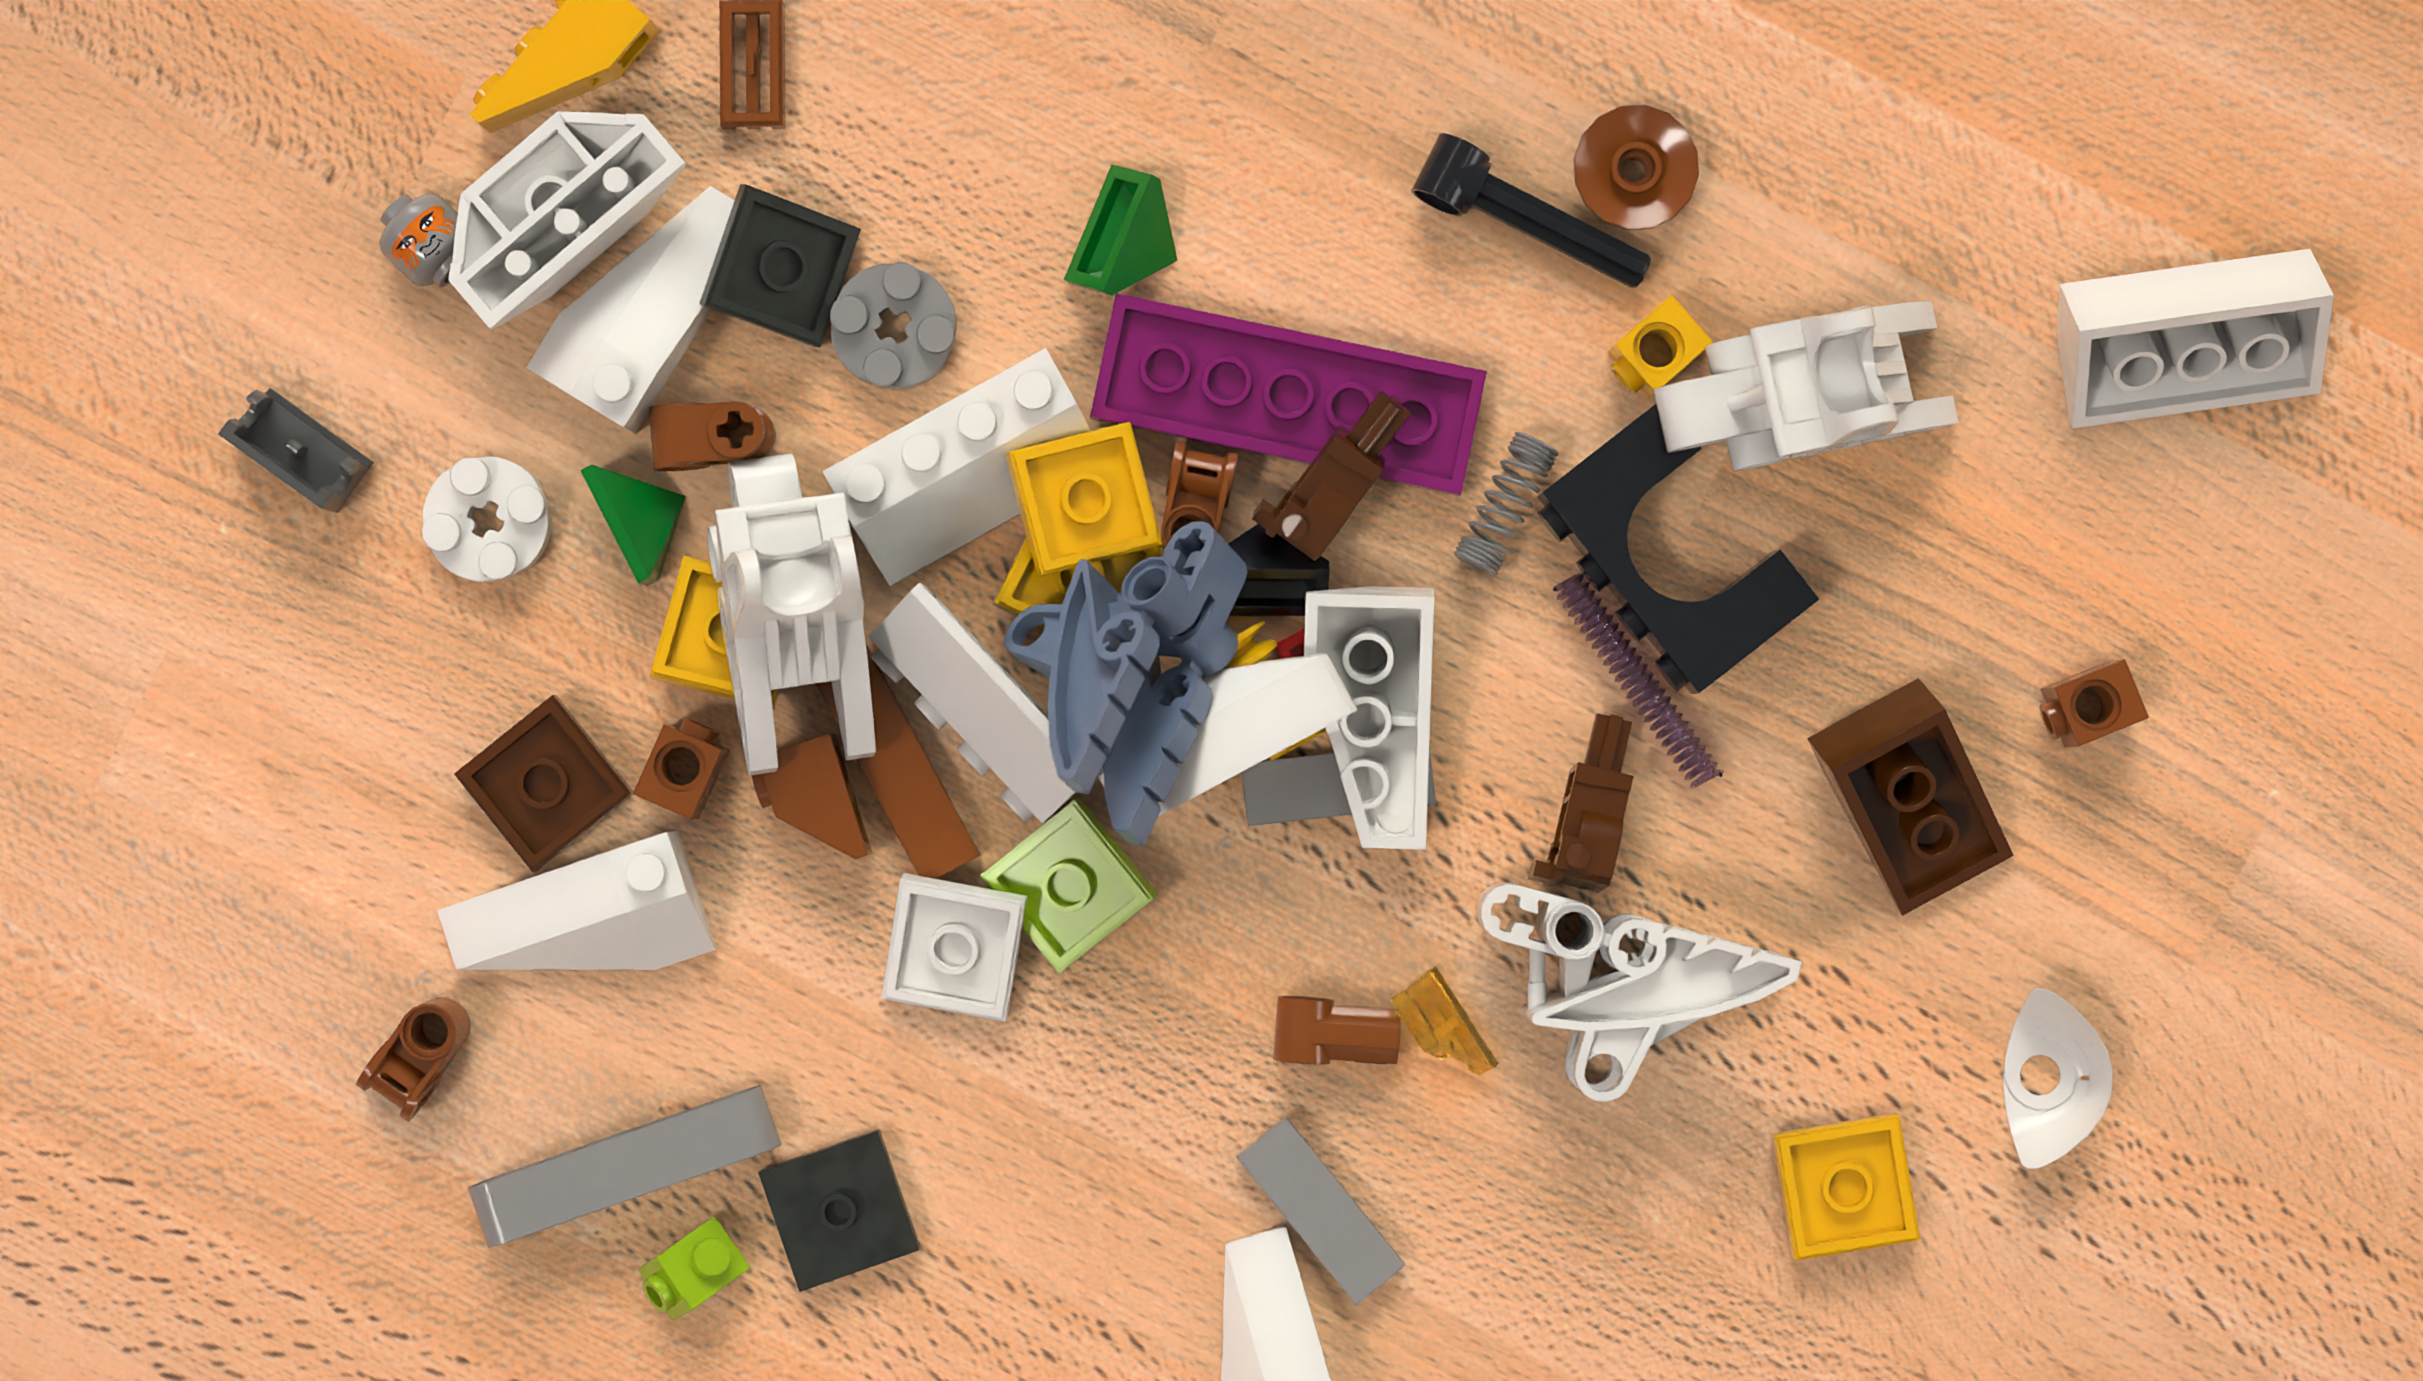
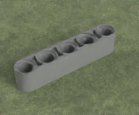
[468,1085,781,1248]

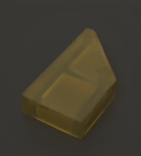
[1390,966,1499,1076]

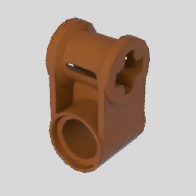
[649,401,776,472]
[1161,441,1239,550]
[356,997,470,1122]

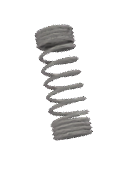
[1454,432,1559,576]

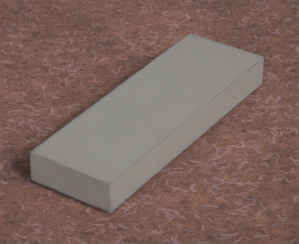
[1242,747,1436,826]
[1237,1116,1405,1305]

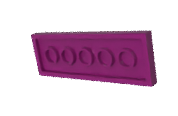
[1090,293,1487,496]

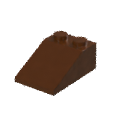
[1807,678,2014,916]

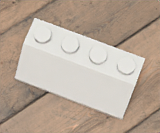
[2056,249,2334,429]
[822,348,1091,587]
[869,583,1077,824]

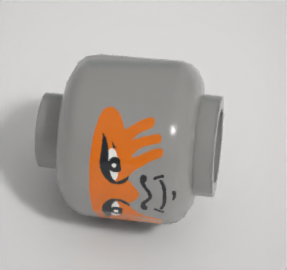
[379,193,458,288]

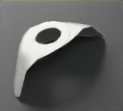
[2003,988,2113,1169]

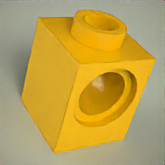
[1608,294,1713,398]

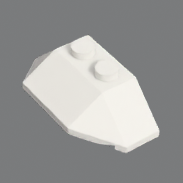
[448,111,687,330]

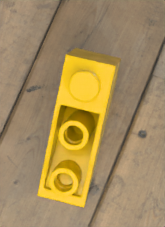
[469,0,659,133]

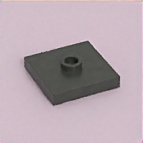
[699,184,861,348]
[758,1129,921,1292]

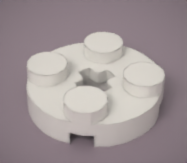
[422,456,553,583]

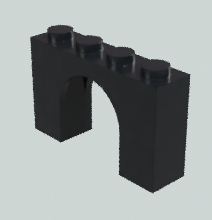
[1537,404,1819,694]

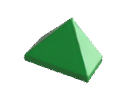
[1064,165,1178,296]
[580,464,686,586]

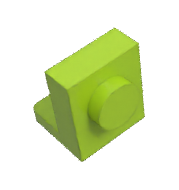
[638,1216,751,1320]

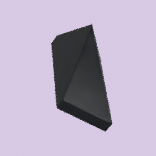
[1228,524,1330,616]

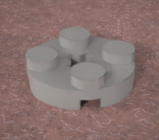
[830,262,957,390]

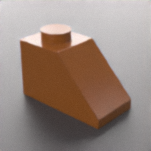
[752,734,873,859]

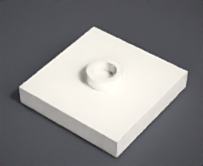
[881,873,1028,1022]

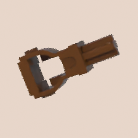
[1252,391,1411,561]
[1528,713,1634,893]

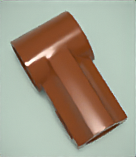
[1273,996,1401,1065]

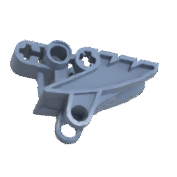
[1005,521,1247,846]

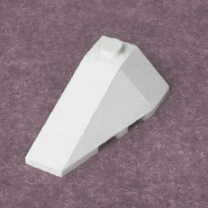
[526,186,735,434]
[1304,586,1434,850]
[1098,653,1357,817]
[437,830,717,970]
[1221,1225,1332,1381]

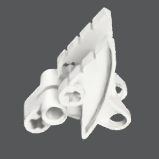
[1653,301,1959,471]
[707,453,876,776]
[1477,882,1802,1102]

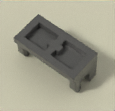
[218,388,374,513]

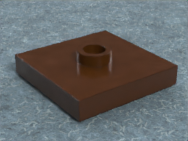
[454,695,634,873]

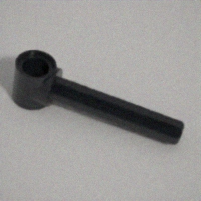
[1411,133,1651,288]

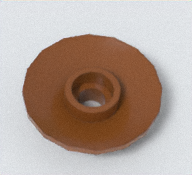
[1573,105,1699,230]

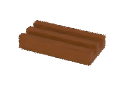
[719,0,785,129]

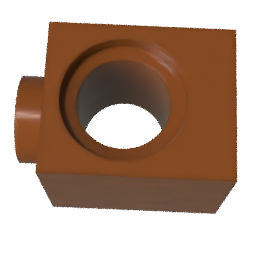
[2039,659,2149,747]
[633,718,730,820]

